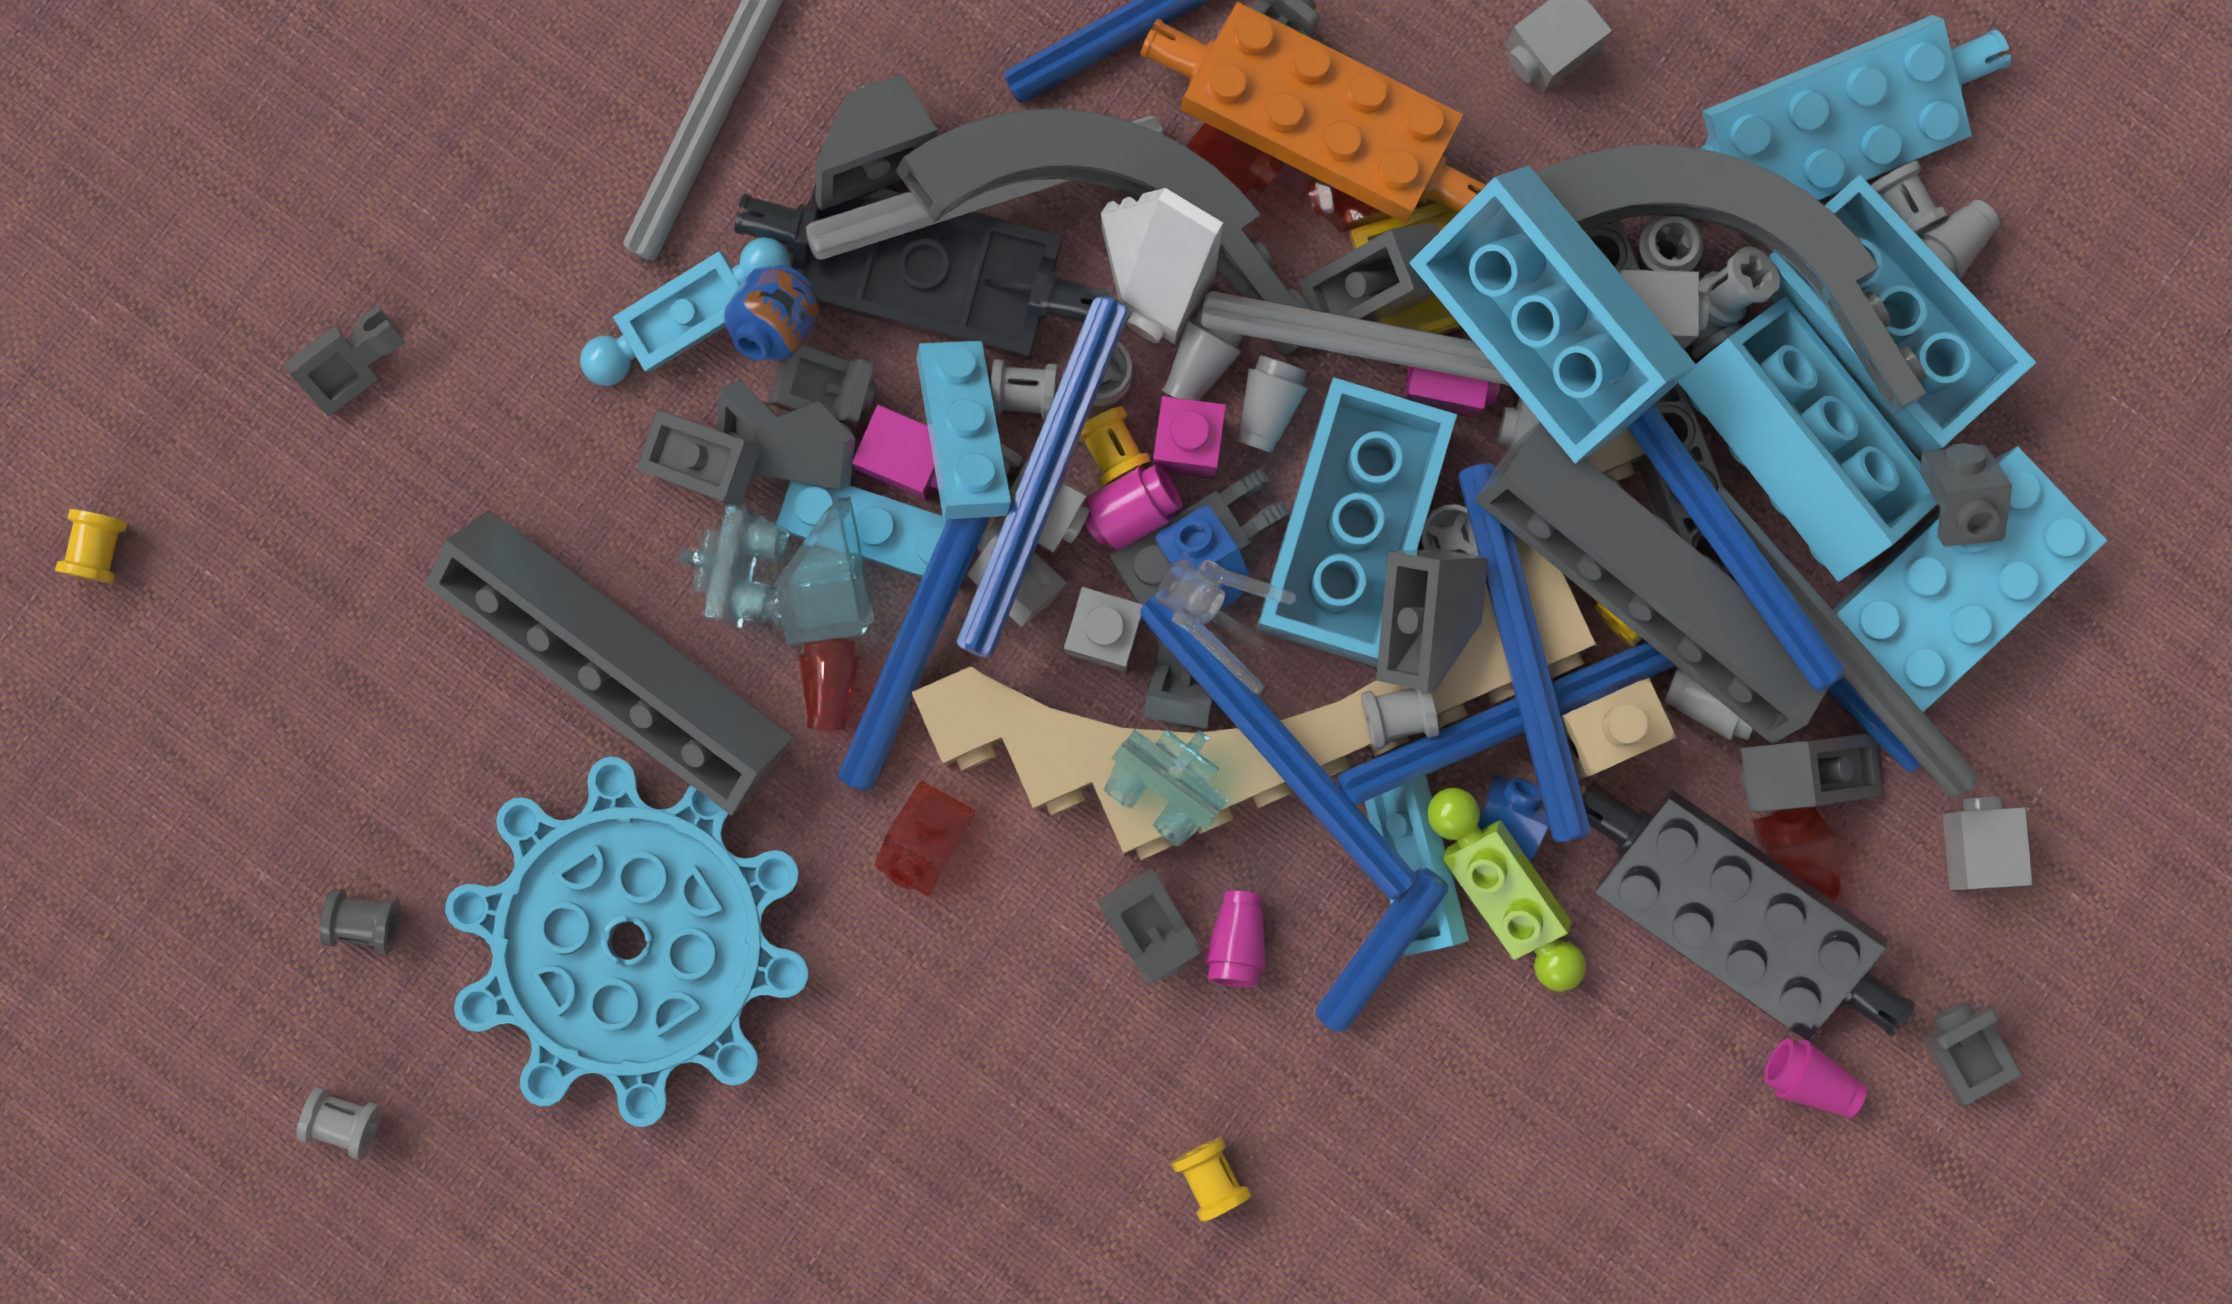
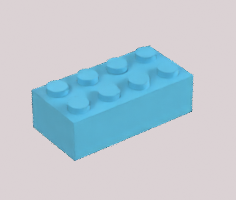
[1409,165,1697,463]
[1768,174,2036,459]
[1679,296,1938,582]
[1255,377,1457,667]
[1832,446,2108,712]

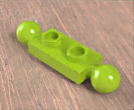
[1427,788,1586,992]

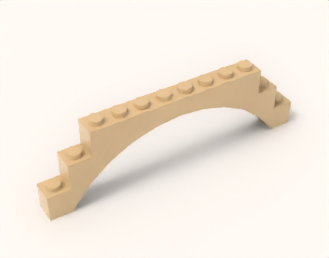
[912,428,1646,861]

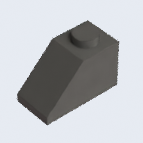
[815,74,937,210]
[1299,223,1439,322]
[1376,549,1488,691]
[1740,733,1883,812]

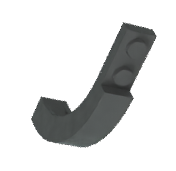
[896,109,1311,356]
[1536,145,1926,415]

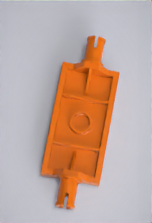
[1140,1,1486,224]

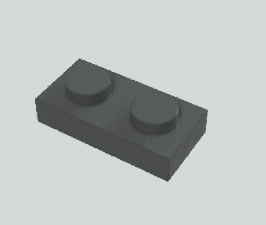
[637,410,761,507]

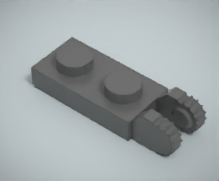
[1109,468,1291,605]

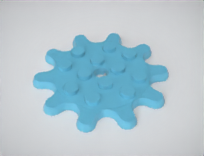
[445,757,809,1127]

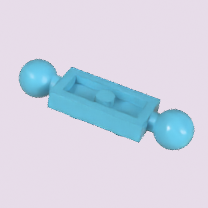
[580,237,790,386]

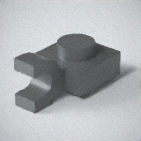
[284,304,405,417]

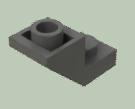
[717,381,856,490]

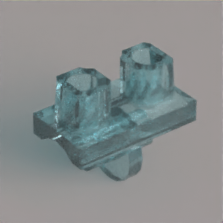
[679,503,790,628]
[1104,729,1229,846]

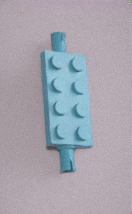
[1699,15,2011,200]

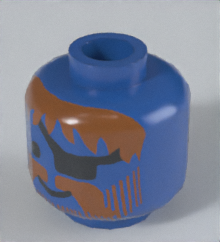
[723,265,819,361]

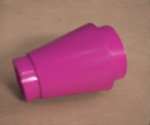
[1203,890,1267,988]
[1764,1038,1867,1119]

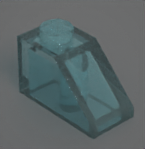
[770,496,874,645]

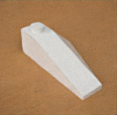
[1101,188,1223,345]

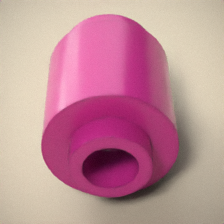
[1085,464,1182,551]

